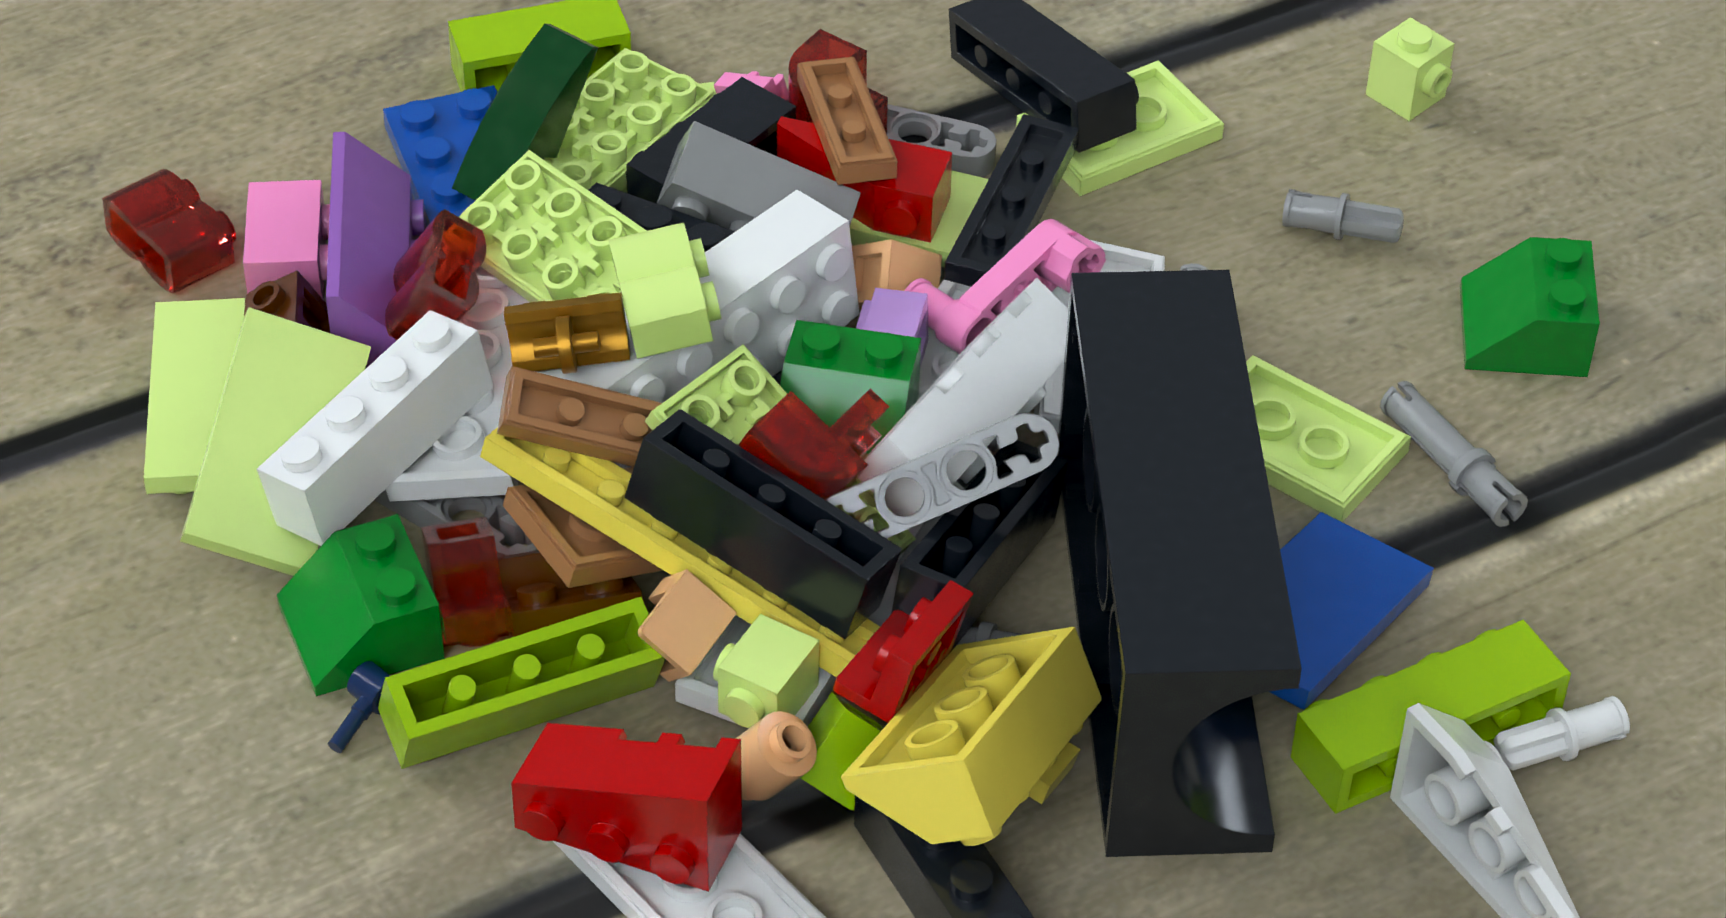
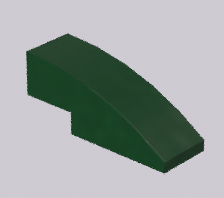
[452,23,598,201]

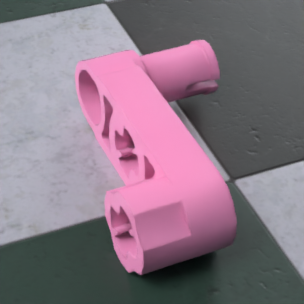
[905,219,1106,354]

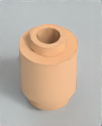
[736,711,817,801]

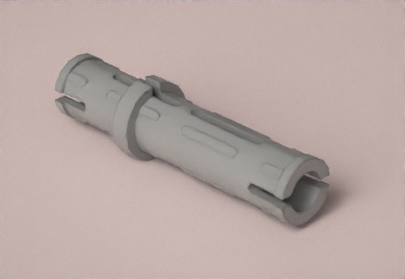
[1380,381,1528,527]

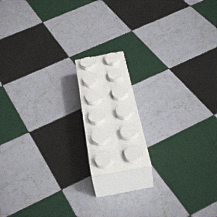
[534,190,860,468]

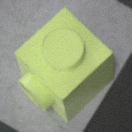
[1366,17,1455,121]
[713,614,819,728]

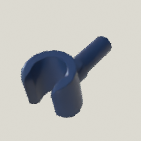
[328,661,389,753]

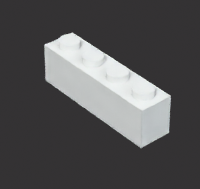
[257,310,494,546]

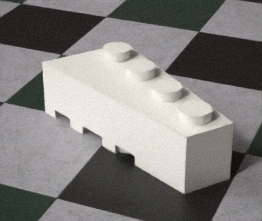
[852,278,1068,517]

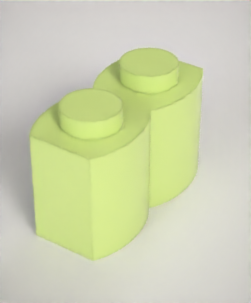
[609,222,721,359]

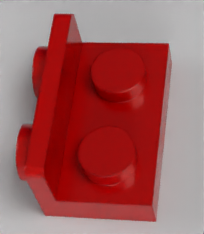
[833,580,974,723]

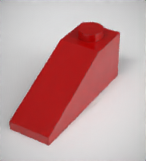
[777,116,952,243]

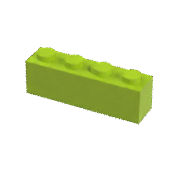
[378,597,665,769]
[1290,619,1571,814]

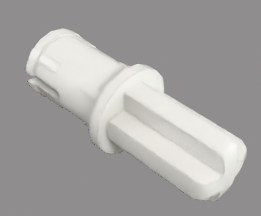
[1494,696,1630,771]

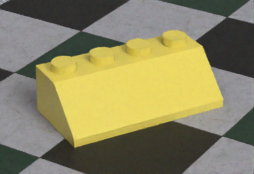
[841,627,1102,846]

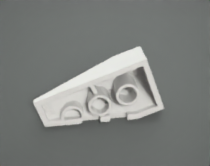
[1390,703,1580,918]

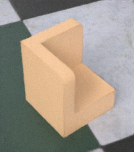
[852,239,942,310]
[638,569,737,682]

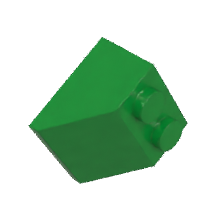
[1460,237,1600,377]
[780,320,921,454]
[277,514,445,696]

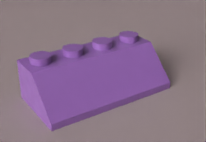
[326,132,426,368]

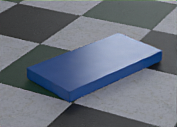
[1270,512,1434,710]

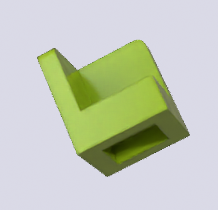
[800,692,885,810]

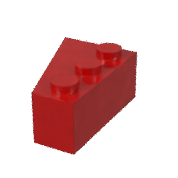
[511,723,742,892]

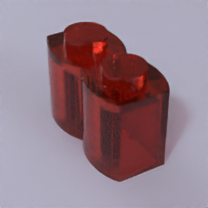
[102,169,236,293]
[385,209,486,340]

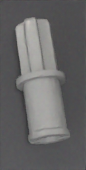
[1282,189,1404,243]

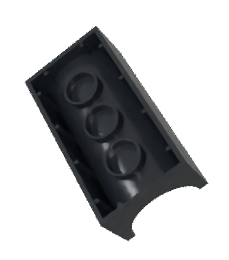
[1057,270,1302,857]

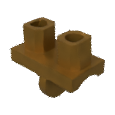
[504,292,631,374]

